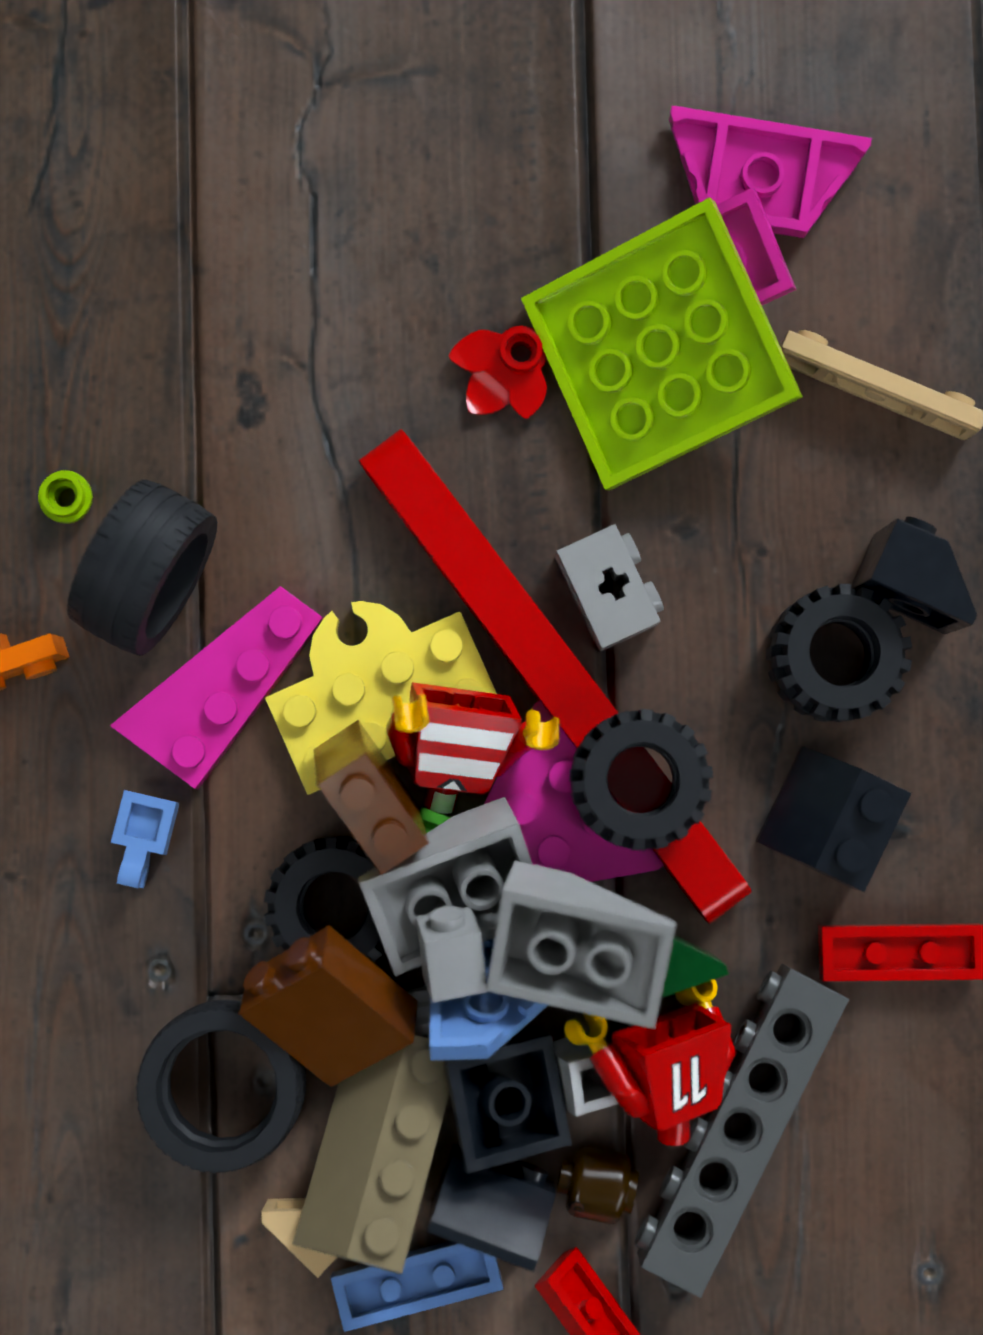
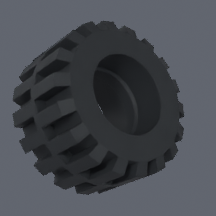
[766,584,912,722]
[569,709,713,851]
[264,836,385,962]

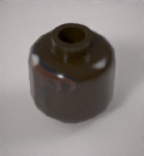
[556,1146,639,1224]

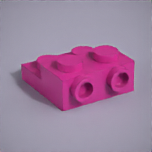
[717,187,796,305]

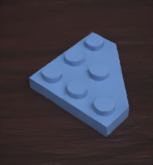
[430,938,548,1060]

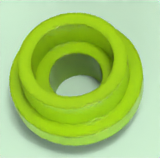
[38,470,93,524]

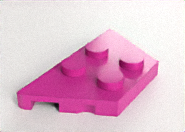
[669,105,872,238]
[484,700,664,882]

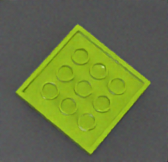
[521,197,803,490]

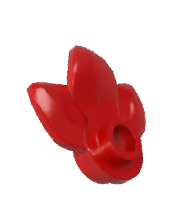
[449,326,547,419]

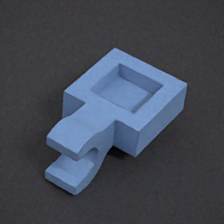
[111,790,180,888]

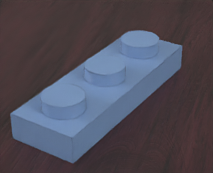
[331,1241,503,1332]

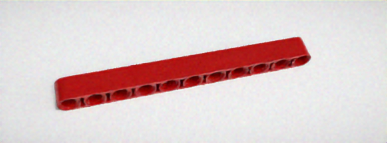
[358,429,752,925]

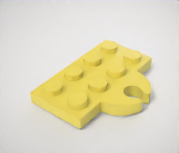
[265,601,497,795]

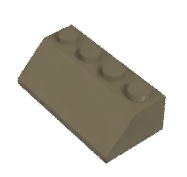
[293,1035,450,1274]

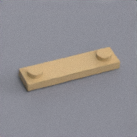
[780,330,983,441]

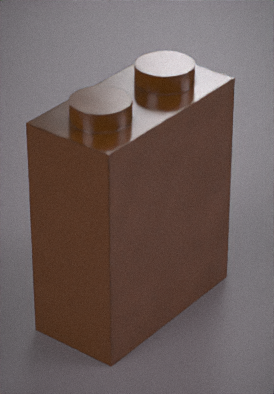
[313,720,429,875]
[239,926,418,1087]

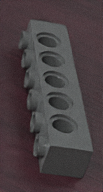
[634,964,849,1298]

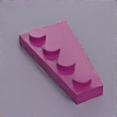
[110,586,323,789]

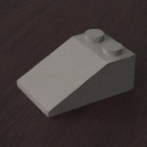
[358,797,532,976]
[486,861,676,1029]

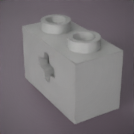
[555,524,664,652]

